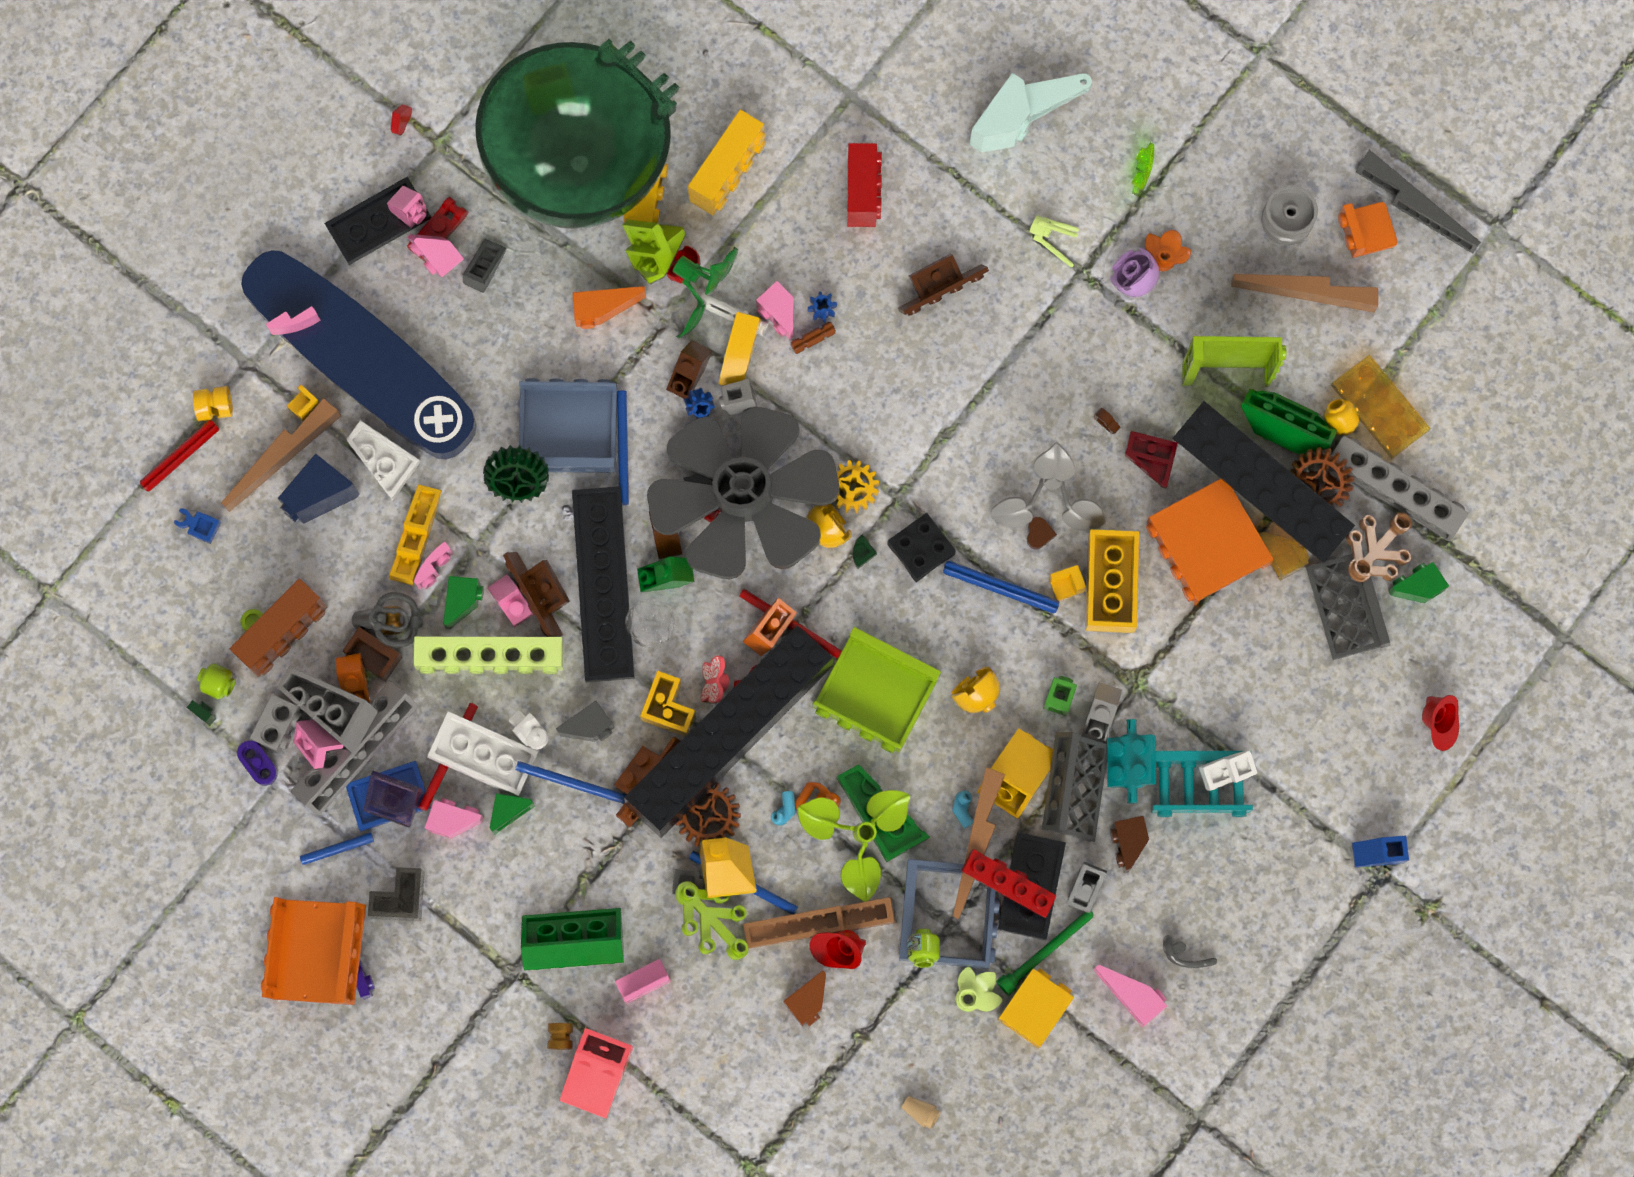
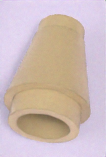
[902,1096,941,1129]

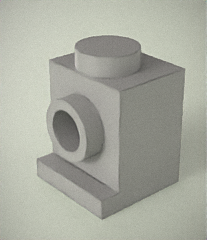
[719,379,757,416]

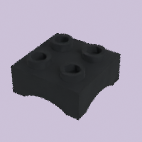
[887,513,956,583]

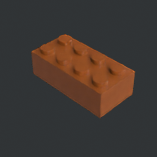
[229,578,327,677]

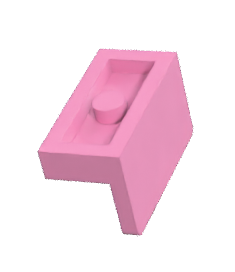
[293,719,343,769]
[615,959,671,1004]

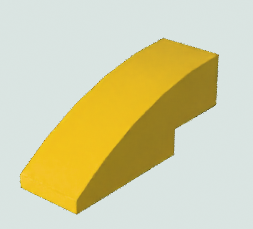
[718,312,761,386]

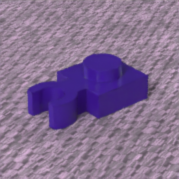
[357,959,375,999]

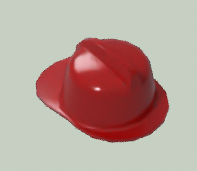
[1422,695,1459,751]
[809,929,866,969]

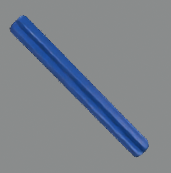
[943,561,1060,614]

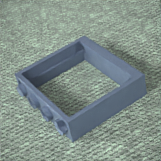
[899,859,1000,969]

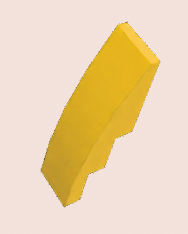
[389,484,442,586]

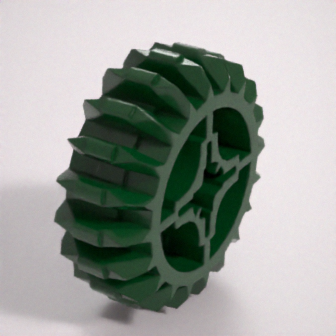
[483,445,549,503]

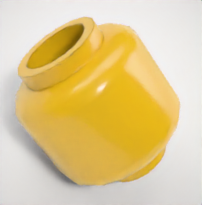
[1324,399,1359,436]

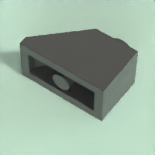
[556,701,615,742]

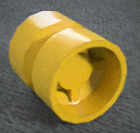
[193,386,233,421]

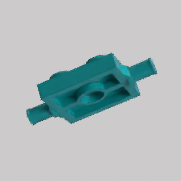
[1107,719,1156,804]

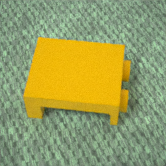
[998,968,1074,1049]

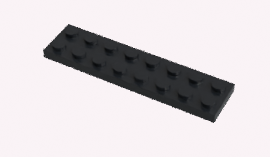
[1172,401,1355,563]
[572,486,635,683]

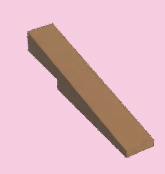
[1231,274,1378,313]
[221,398,341,512]
[953,767,1005,919]
[743,897,897,949]

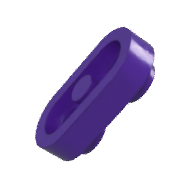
[237,741,278,786]

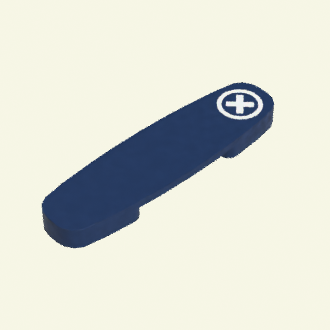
[241,250,477,459]

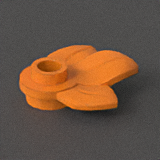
[1145,230,1192,272]

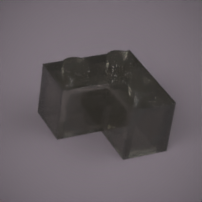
[368,867,425,921]

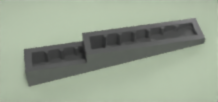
[1356,149,1481,254]

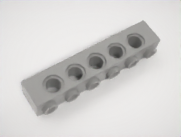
[1329,436,1469,542]
[290,681,418,817]

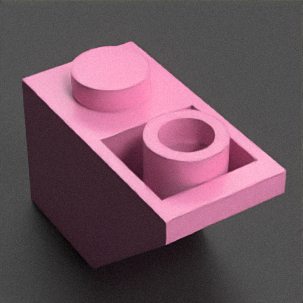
[387,186,427,228]
[407,234,464,277]
[756,281,794,340]
[425,798,484,839]

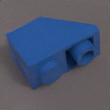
[1352,835,1409,868]

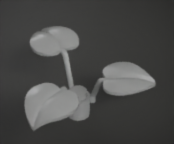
[990,442,1106,531]

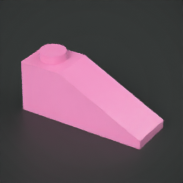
[1093,965,1167,1027]

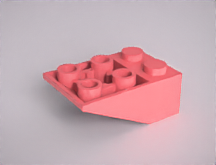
[559,1028,634,1119]

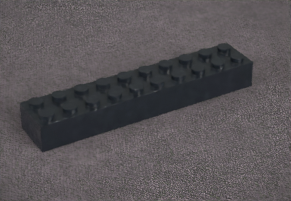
[624,625,833,838]

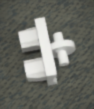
[509,710,548,750]

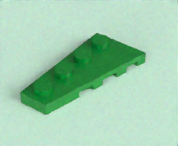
[836,764,930,862]

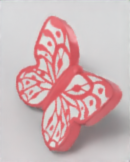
[701,655,729,703]

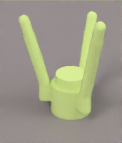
[1030,215,1079,267]

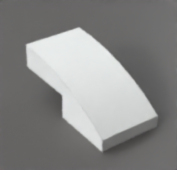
[1199,750,1257,791]

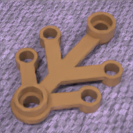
[1346,513,1412,582]

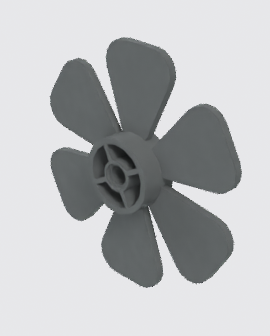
[647,407,840,580]

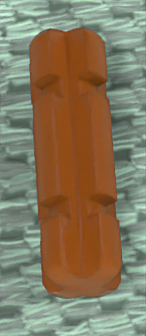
[791,322,836,354]

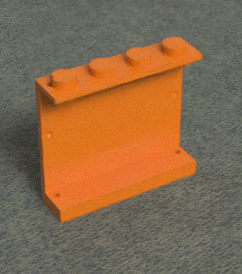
[1146,479,1274,605]
[261,897,366,1005]

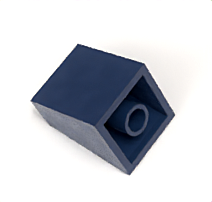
[278,454,360,524]

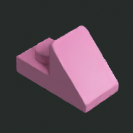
[487,574,534,628]

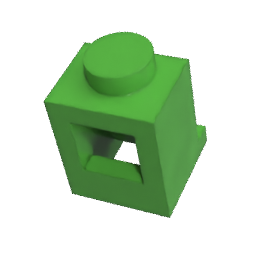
[1043,676,1077,716]

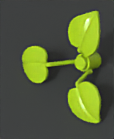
[797,790,910,902]

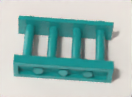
[1151,751,1253,817]

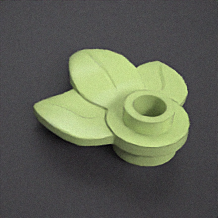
[955,967,1003,1012]

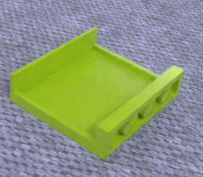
[813,627,941,753]

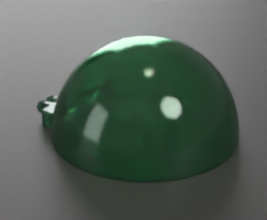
[475,39,680,229]

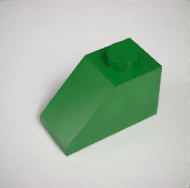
[443,576,484,629]

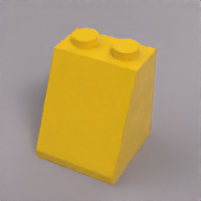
[977,728,1053,819]

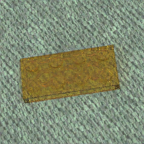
[1331,354,1431,459]

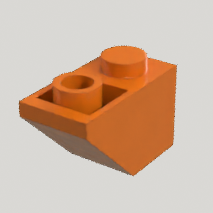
[336,653,371,703]

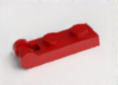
[407,197,469,262]

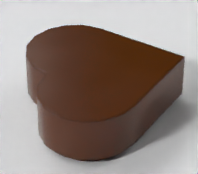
[1094,408,1121,434]
[1027,517,1057,550]

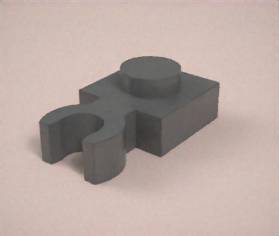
[672,869,706,896]

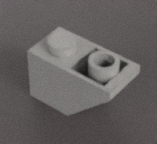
[1081,682,1122,744]

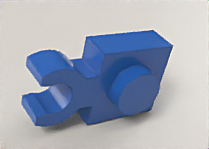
[174,508,221,544]

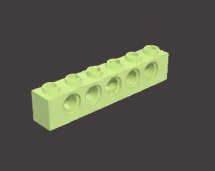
[413,637,564,674]

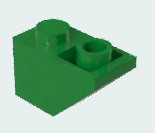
[637,557,695,592]
[1388,562,1449,603]

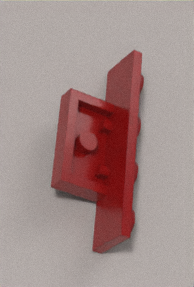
[961,849,1056,918]

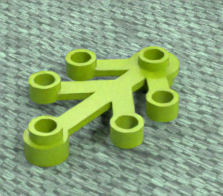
[675,881,748,960]

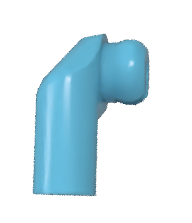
[952,790,974,829]
[771,791,795,826]

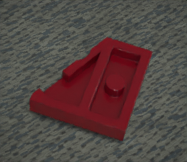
[1125,431,1178,489]

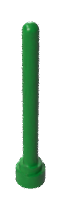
[996,911,1094,996]

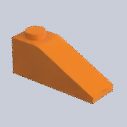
[572,286,646,329]

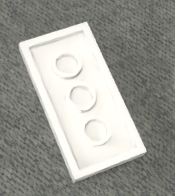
[427,711,538,797]

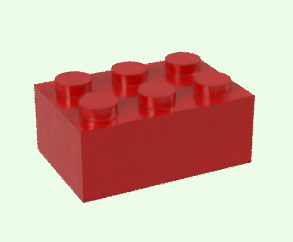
[847,143,882,227]

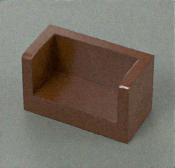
[342,627,402,682]

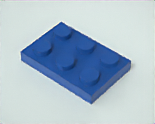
[346,761,431,832]

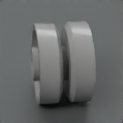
[1261,185,1318,246]

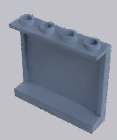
[519,378,617,473]

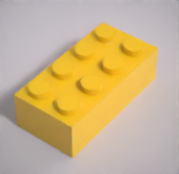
[688,109,766,216]
[1085,529,1139,633]

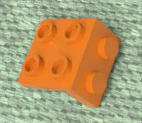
[1338,202,1398,258]

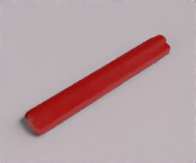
[140,420,219,492]

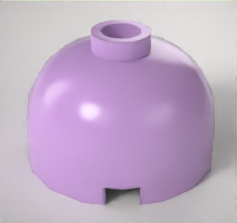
[1110,248,1159,297]

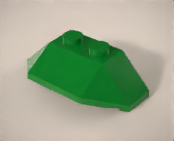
[1241,389,1337,455]

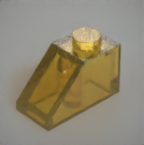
[1259,532,1309,581]

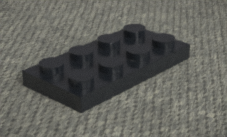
[324,177,432,265]
[997,832,1066,940]

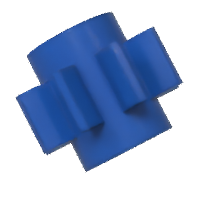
[808,291,837,323]
[684,388,715,418]

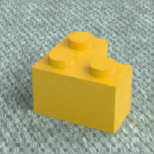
[640,670,696,737]

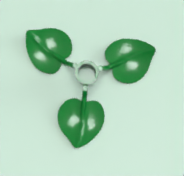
[673,247,739,338]

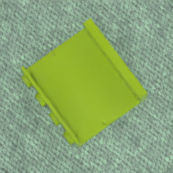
[1182,336,1287,387]

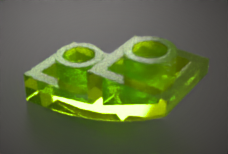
[1131,142,1154,198]

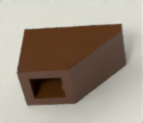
[666,340,713,399]
[1110,815,1149,873]

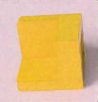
[287,384,319,422]
[1049,565,1086,601]

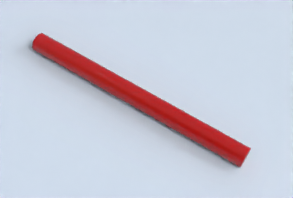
[739,589,842,659]
[418,703,478,811]

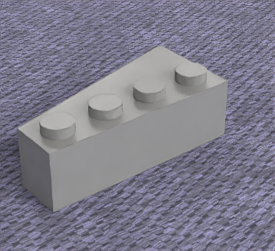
[277,666,378,754]

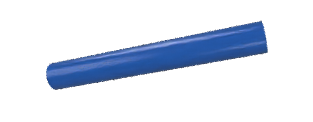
[300,832,374,865]

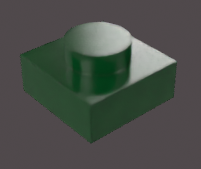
[186,700,216,726]

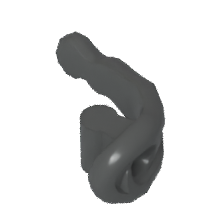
[1163,935,1217,968]

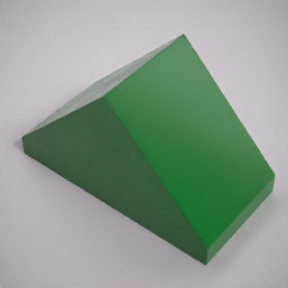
[490,793,535,835]

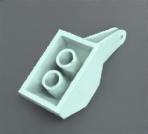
[970,73,1092,152]

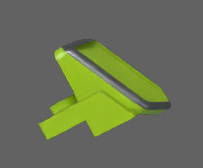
[622,219,685,284]

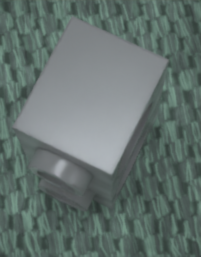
[250,694,303,754]

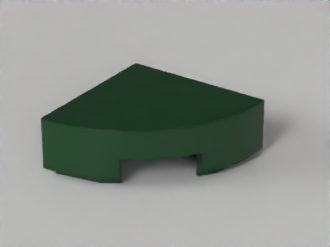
[853,534,877,569]

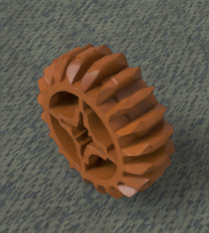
[1289,447,1354,508]
[675,783,741,847]

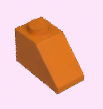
[742,597,797,656]

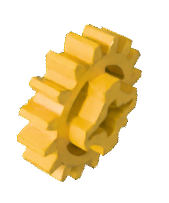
[834,460,879,513]

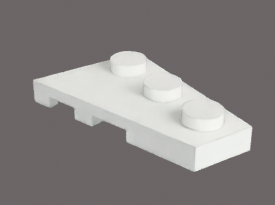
[346,420,420,501]

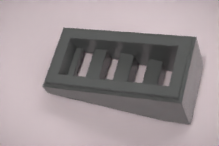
[463,239,506,293]

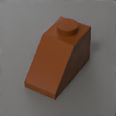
[783,971,826,1027]

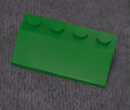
[521,908,624,971]

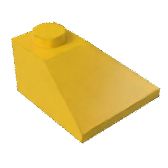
[699,838,757,898]

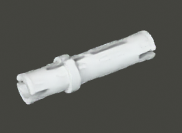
[701,292,768,336]

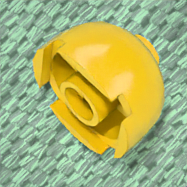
[806,504,852,548]
[951,666,1001,713]

